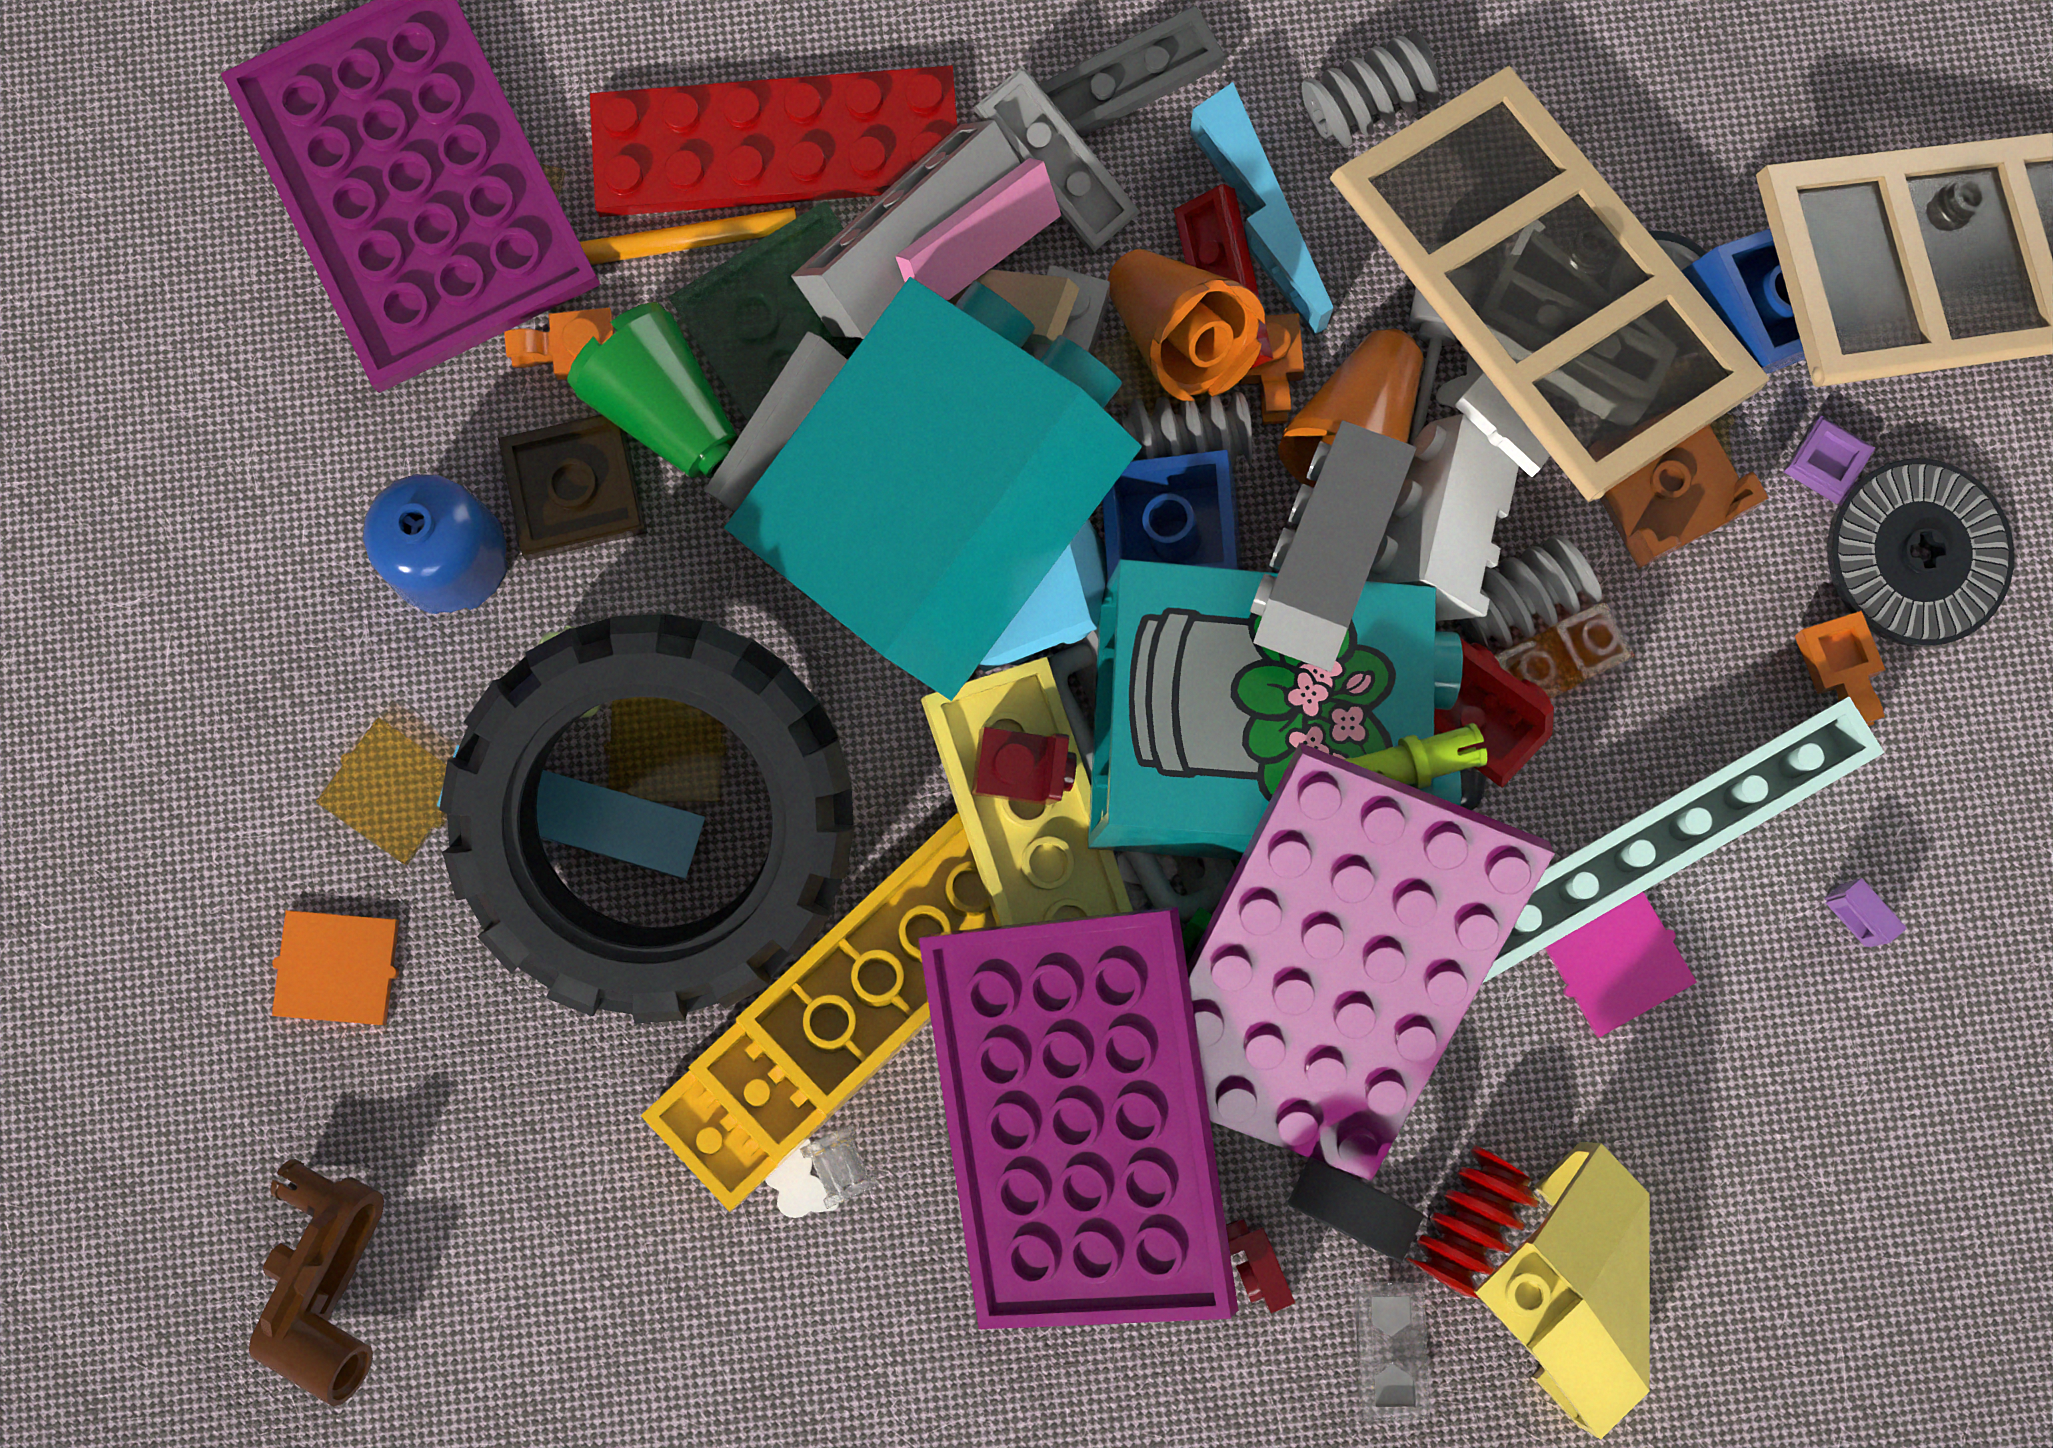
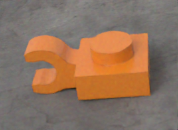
[504,307,615,380]
[1240,313,1305,425]
[1795,611,1886,727]

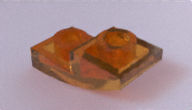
[1494,601,1635,700]

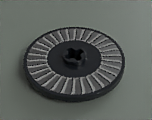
[1827,458,2014,647]

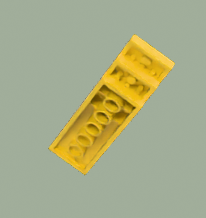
[640,811,997,1213]

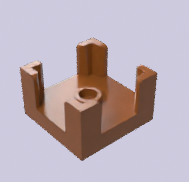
[1587,386,1769,569]

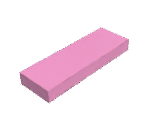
[895,158,1062,301]

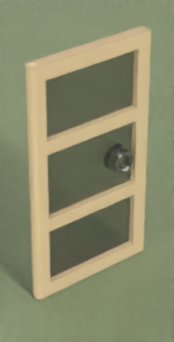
[1330,65,1770,502]
[1756,133,2053,387]

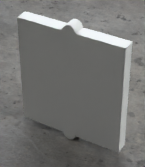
[1454,373,1551,477]

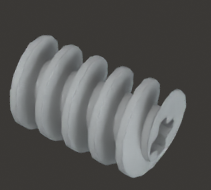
[1302,28,1440,148]
[1121,392,1252,469]
[1459,535,1602,650]

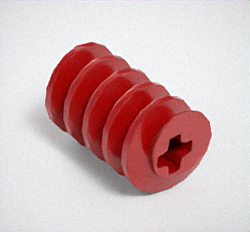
[1405,1145,1541,1299]

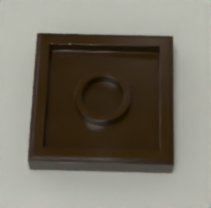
[498,414,648,561]

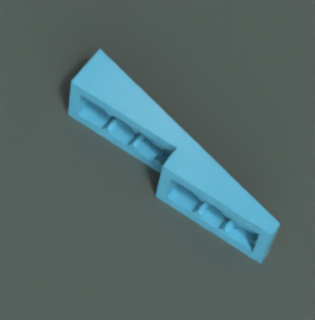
[1190,82,1334,336]
[437,745,705,881]

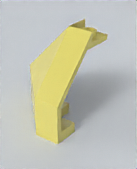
[1474,1142,1650,1440]

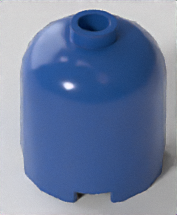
[363,474,508,614]

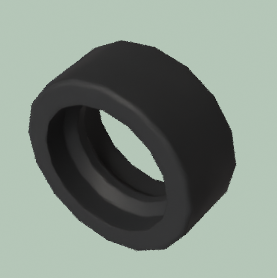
[1288,1157,1423,1262]

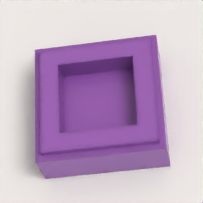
[1783,416,1875,504]
[1824,878,1907,947]

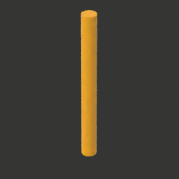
[580,207,799,265]

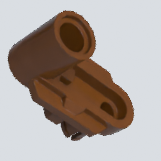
[249,1159,384,1407]

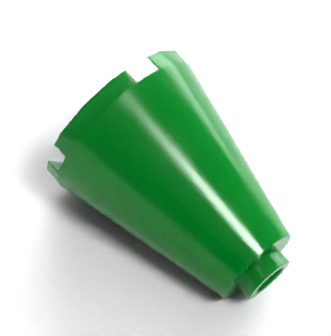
[567,302,738,478]

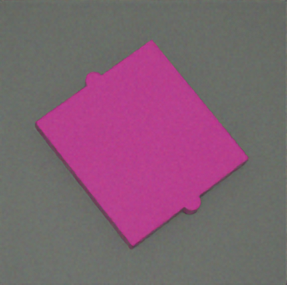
[1545,892,1697,1038]

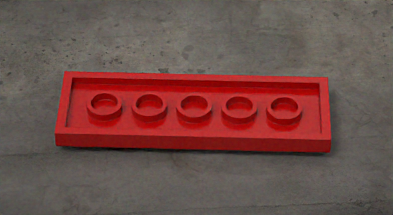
[590,65,958,217]

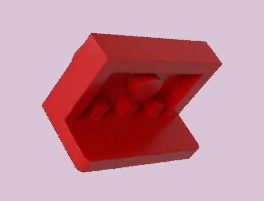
[1434,638,1554,788]

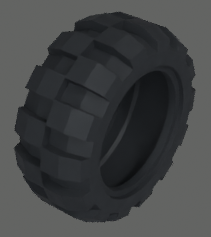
[439,613,854,1024]

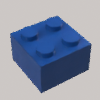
[1681,214,1865,381]
[1102,450,1243,581]

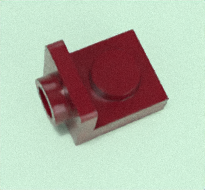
[971,727,1077,806]
[1226,1218,1295,1314]

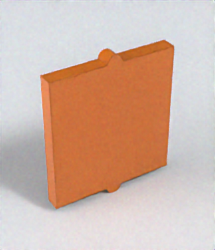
[272,910,400,1026]

